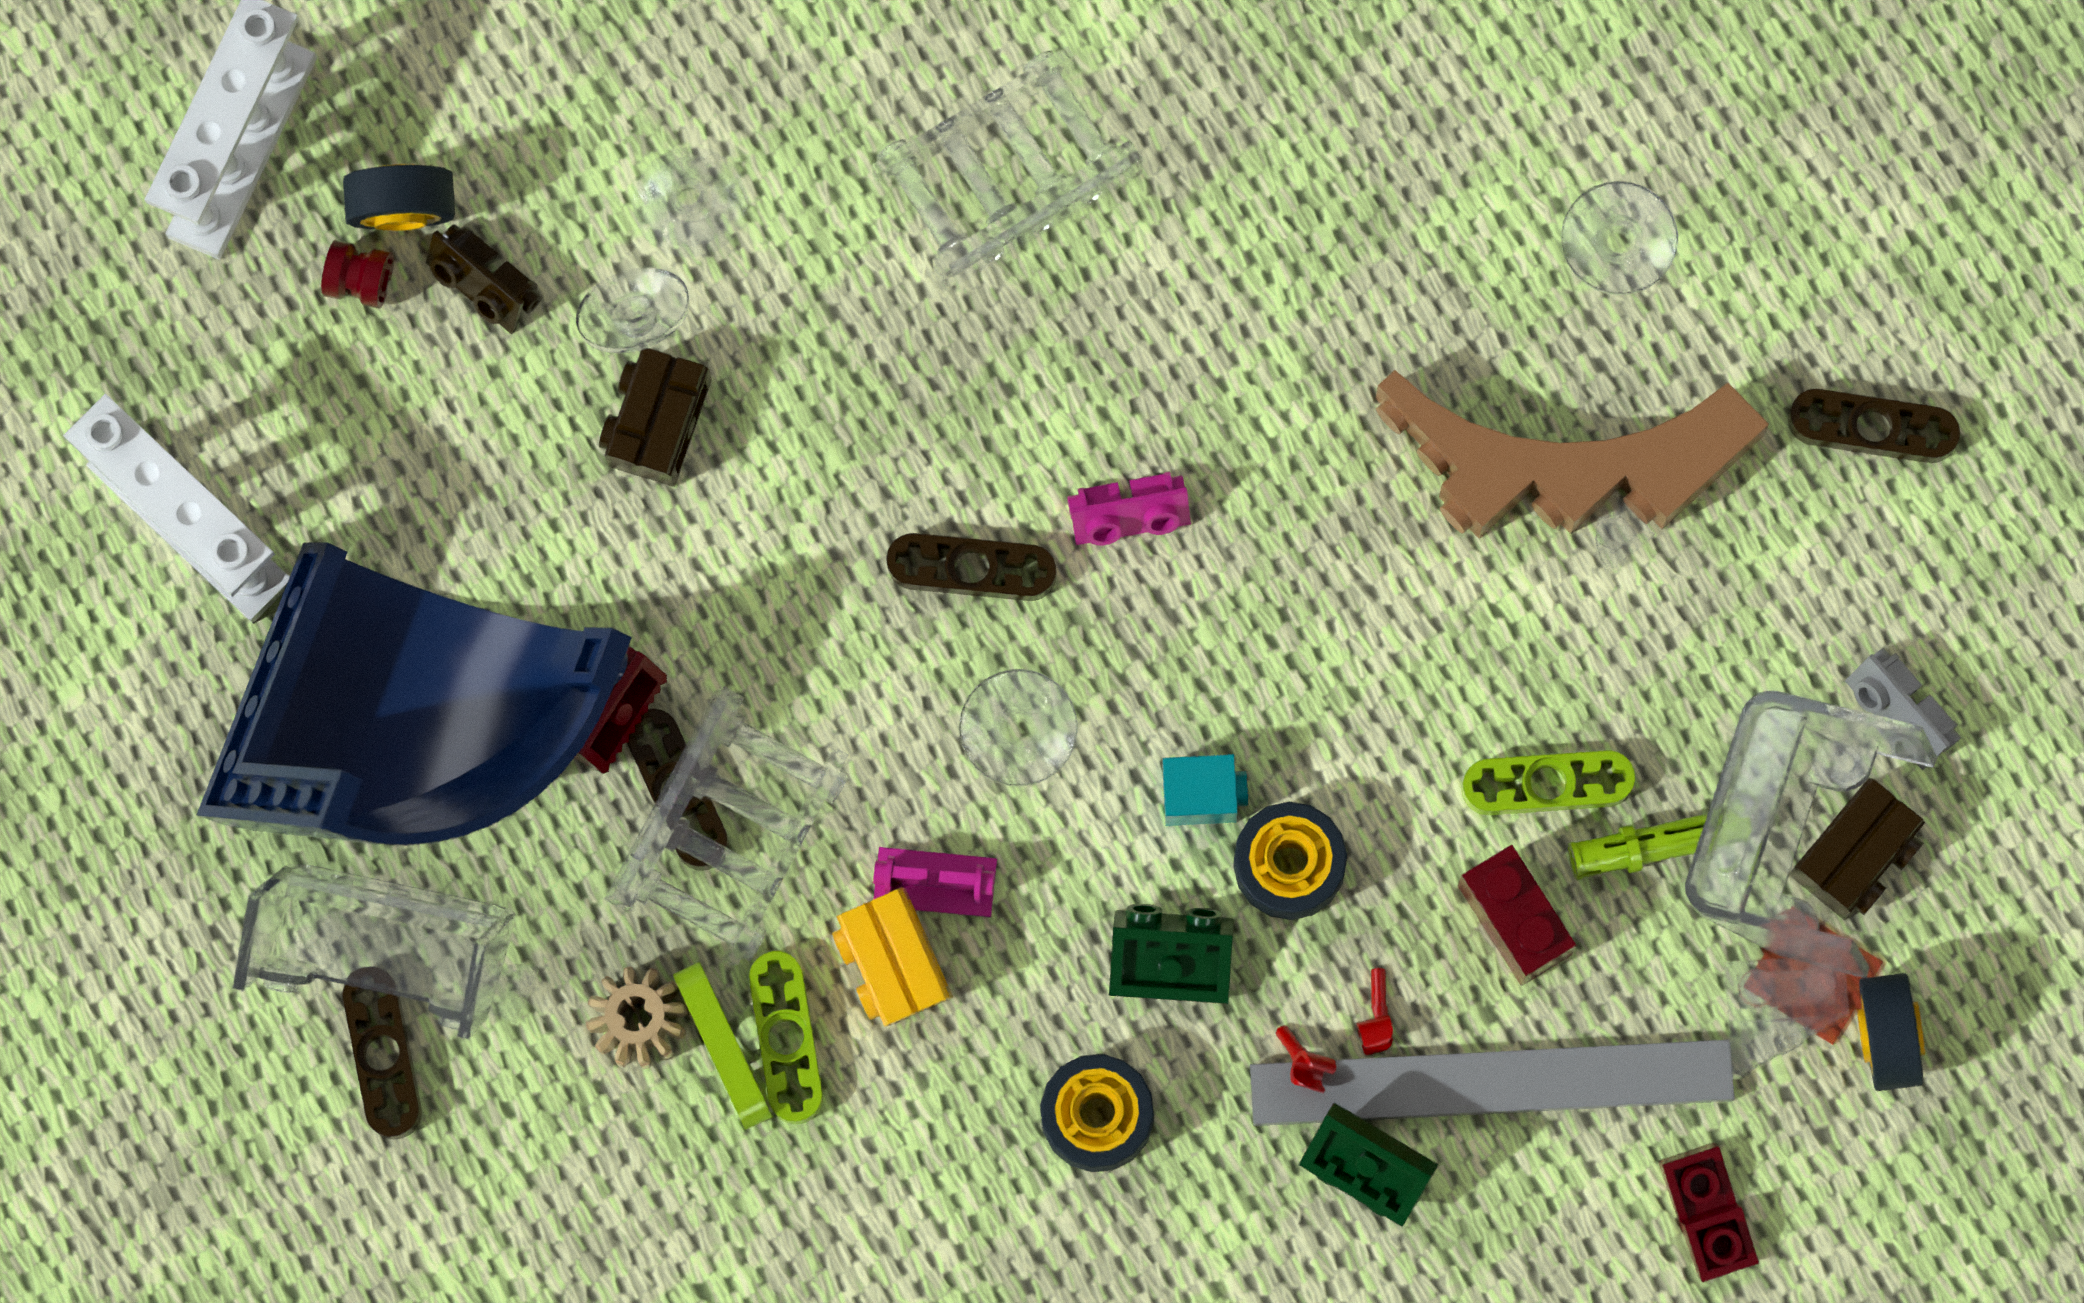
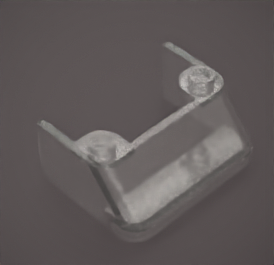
[1685,691,1937,978]
[232,864,516,1039]

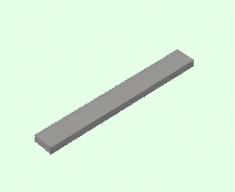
[1250,1040,1734,1126]

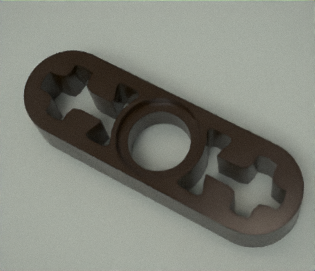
[1788,389,1960,463]
[886,533,1057,601]
[627,709,729,871]
[342,967,422,1140]

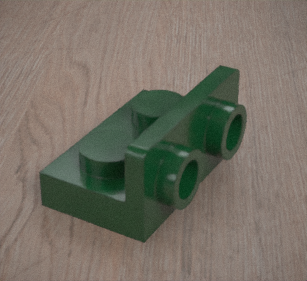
[1109,904,1234,1004]
[1298,1102,1439,1227]

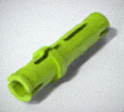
[1568,805,1751,880]

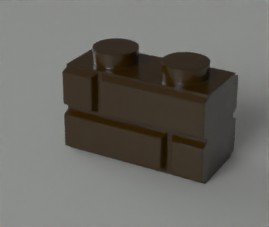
[599,347,712,487]
[1789,777,1925,920]

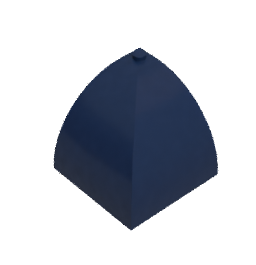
[196,542,632,845]

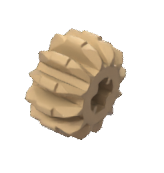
[586,966,688,1069]

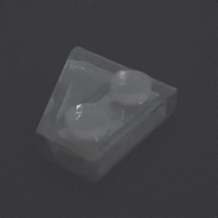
[1723,955,1849,1080]

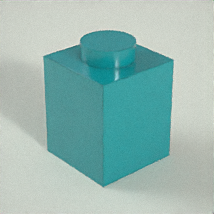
[1162,754,1248,826]

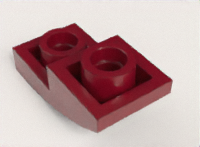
[1658,1142,1759,1283]

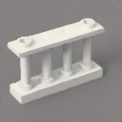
[144,0,317,260]
[63,394,290,624]

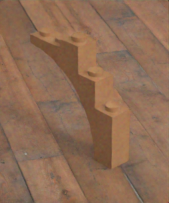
[1376,370,1769,539]

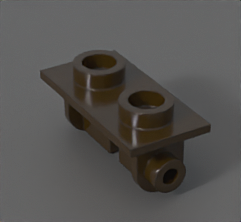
[426,224,542,334]

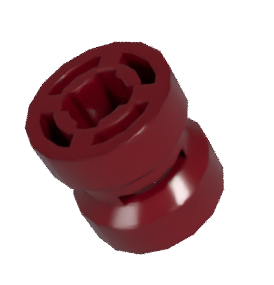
[321,240,394,309]

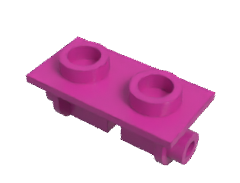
[1067,471,1191,546]
[873,847,997,918]

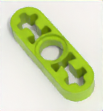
[1462,750,1635,815]
[749,951,823,1124]
[673,961,772,1130]

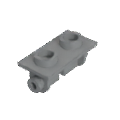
[1845,648,1961,771]

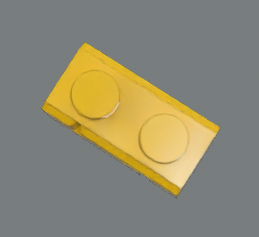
[832,887,953,1027]

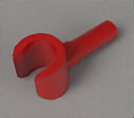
[1356,968,1393,1055]
[1276,1025,1336,1093]

